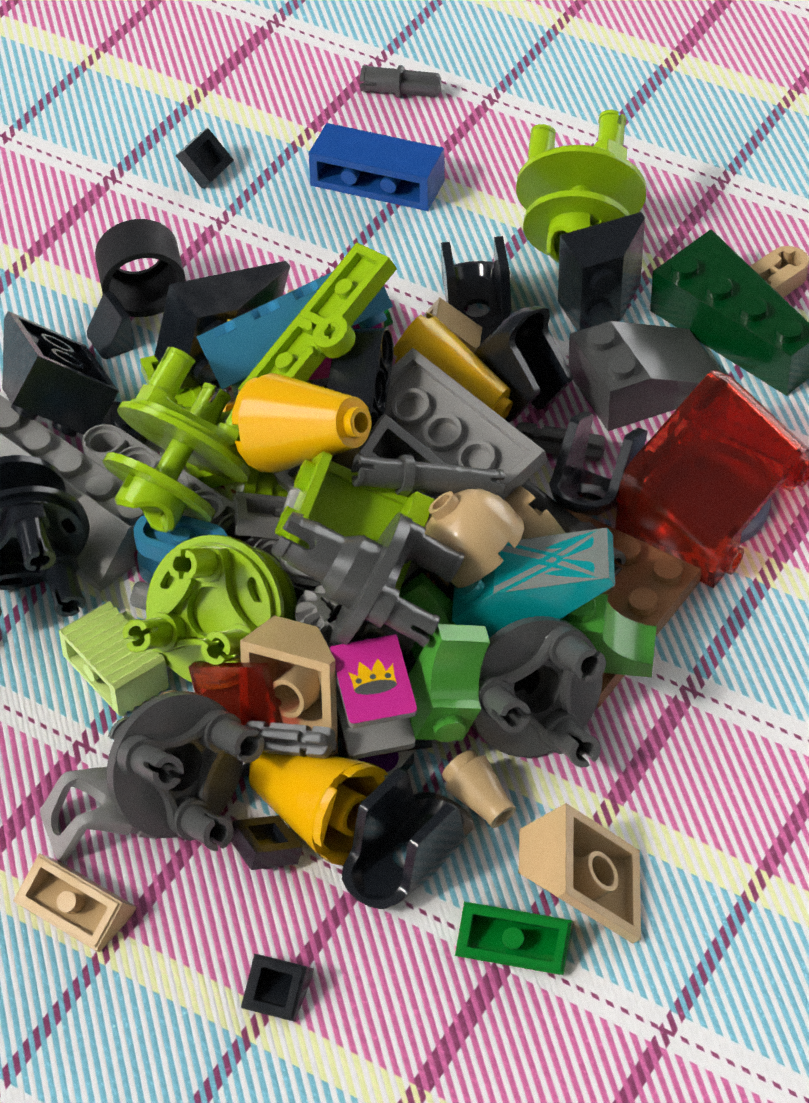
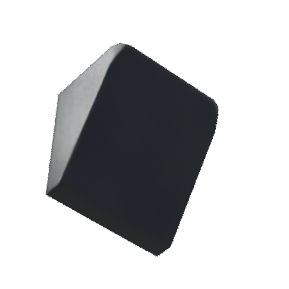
[87,291,134,359]
[241,953,314,1022]

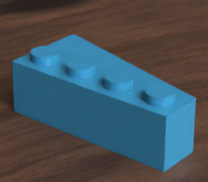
[197,272,393,392]

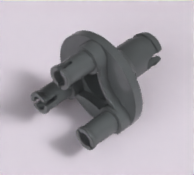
[271,512,465,656]
[472,616,606,768]
[107,691,264,851]

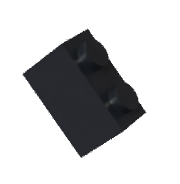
[558,212,645,331]

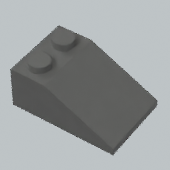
[568,321,731,431]

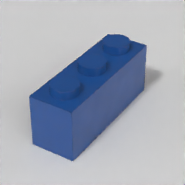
[308,123,445,211]

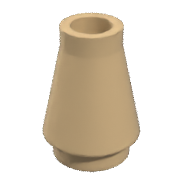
[442,750,516,828]

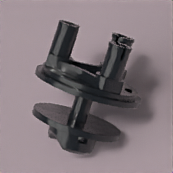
[0,455,90,617]

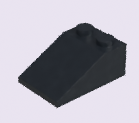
[154,261,290,389]
[2,311,119,437]

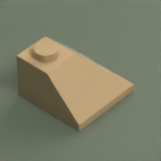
[240,615,338,756]
[518,803,641,943]

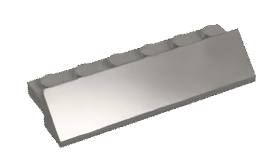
[0,395,144,592]

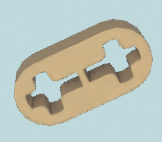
[750,246,809,298]

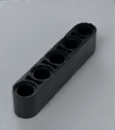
[327,328,394,469]

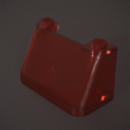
[615,369,809,588]

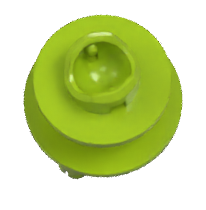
[516,109,647,263]
[103,347,251,533]
[123,535,297,687]

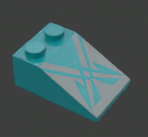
[452,527,615,638]

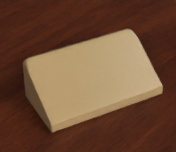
[13,853,137,952]

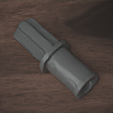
[360,65,442,98]

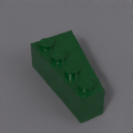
[650,229,809,396]

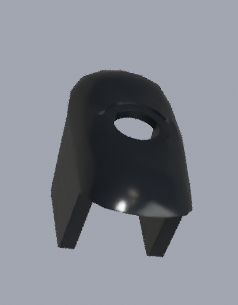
[441,236,512,345]
[474,306,573,423]
[549,411,648,515]
[342,767,473,909]

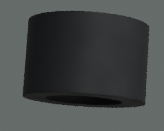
[95,219,186,317]

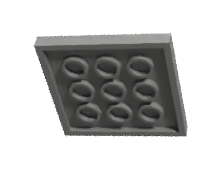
[274,348,548,587]

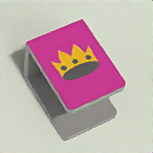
[330,634,417,760]

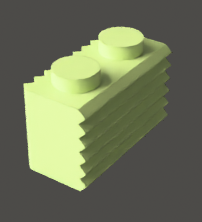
[59,601,169,716]

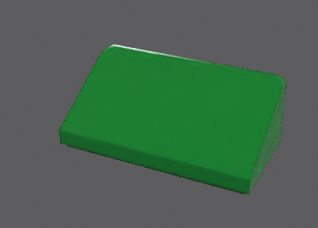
[455,901,574,975]

